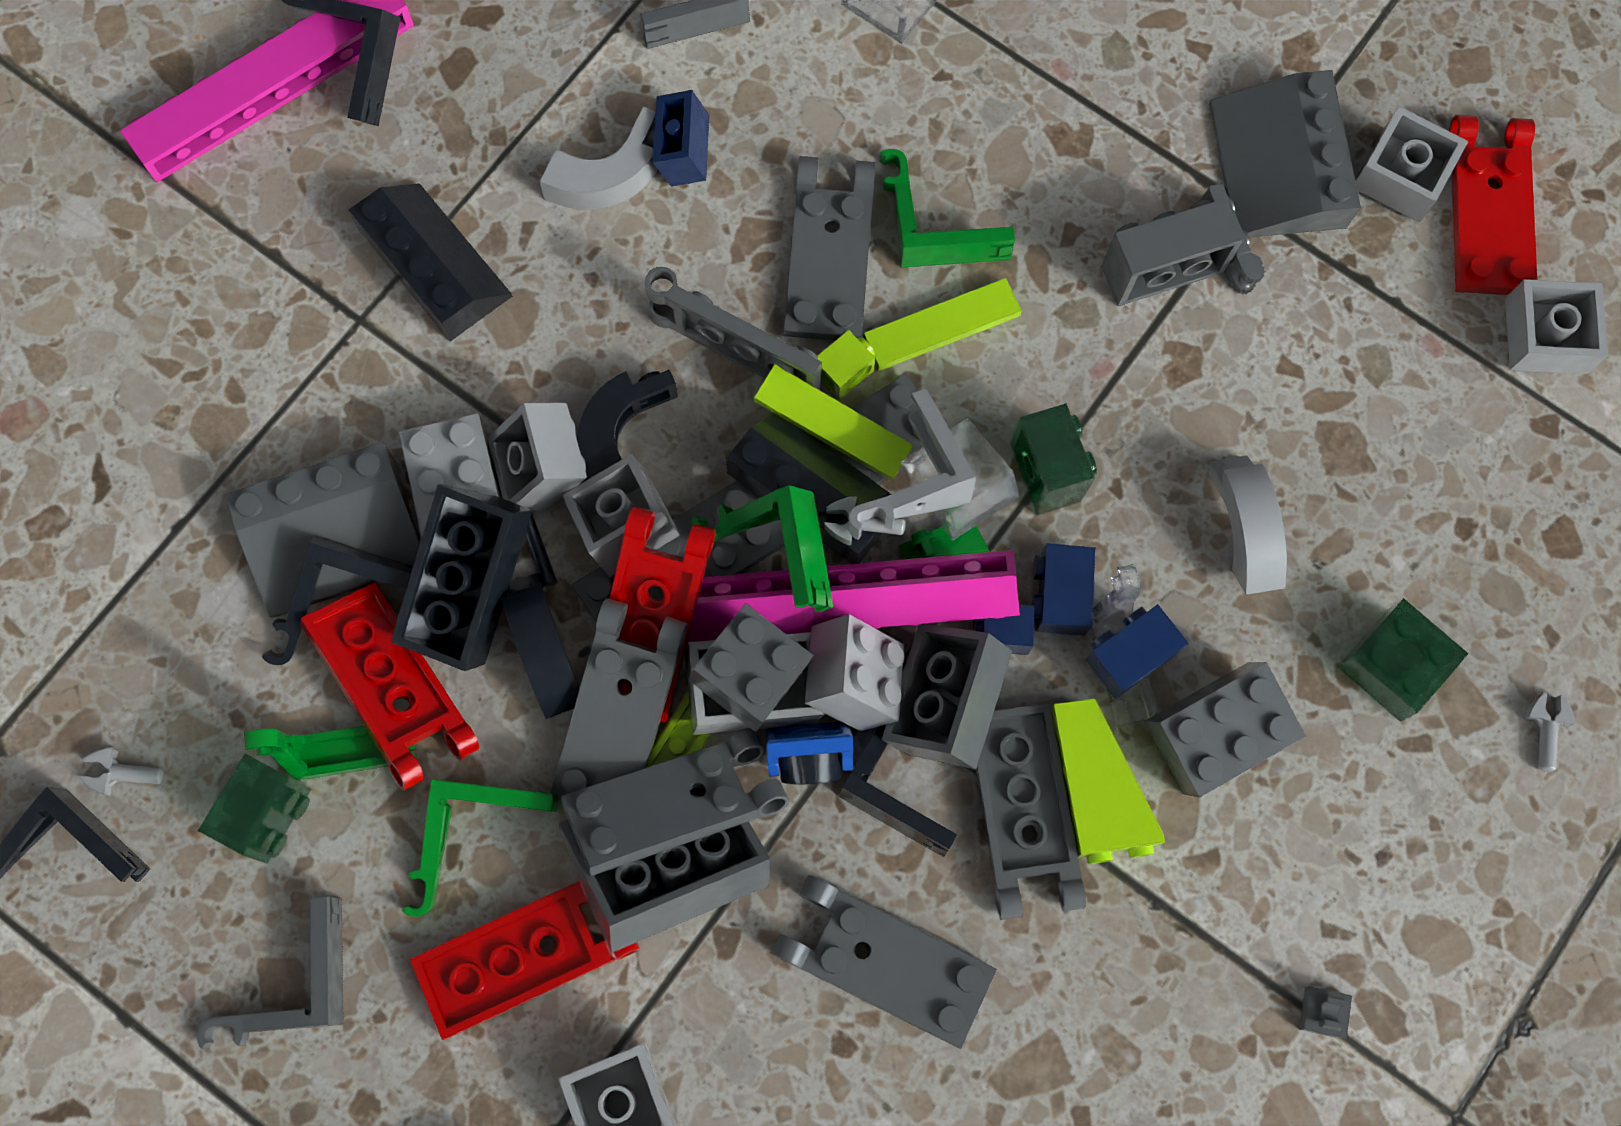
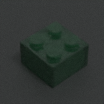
[1010,403,1097,516]
[1337,598,1469,722]
[198,754,312,864]

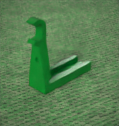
[879,149,1015,268]
[692,485,833,612]
[244,726,417,781]
[401,779,559,917]

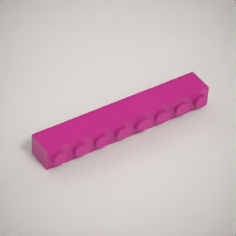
[120,0,414,183]
[688,550,1020,643]

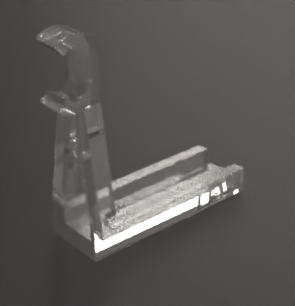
[1090,564,1159,727]

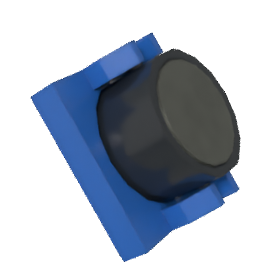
[765,722,854,785]

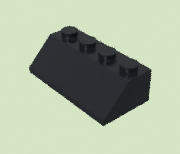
[349,183,513,342]
[726,413,892,564]
[391,484,533,671]

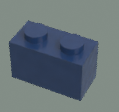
[653,90,709,187]
[1031,543,1096,636]
[1085,604,1189,699]

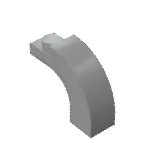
[540,107,658,210]
[1208,455,1287,595]

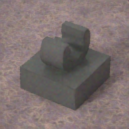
[1299,986,1352,1039]

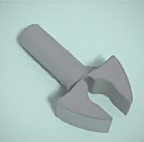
[824,496,906,545]
[1524,692,1576,772]
[79,748,164,796]

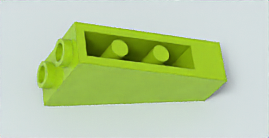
[1051,698,1165,864]

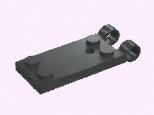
[784,156,875,340]
[645,267,822,390]
[550,598,688,797]
[976,703,1086,920]
[561,728,789,876]
[770,875,997,1049]

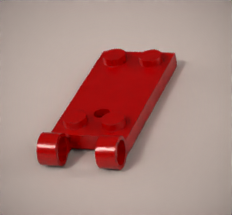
[1449,115,1538,295]
[610,506,716,723]
[300,582,479,791]
[410,880,640,1040]

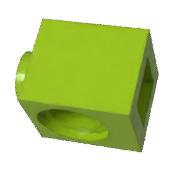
[817,330,876,401]

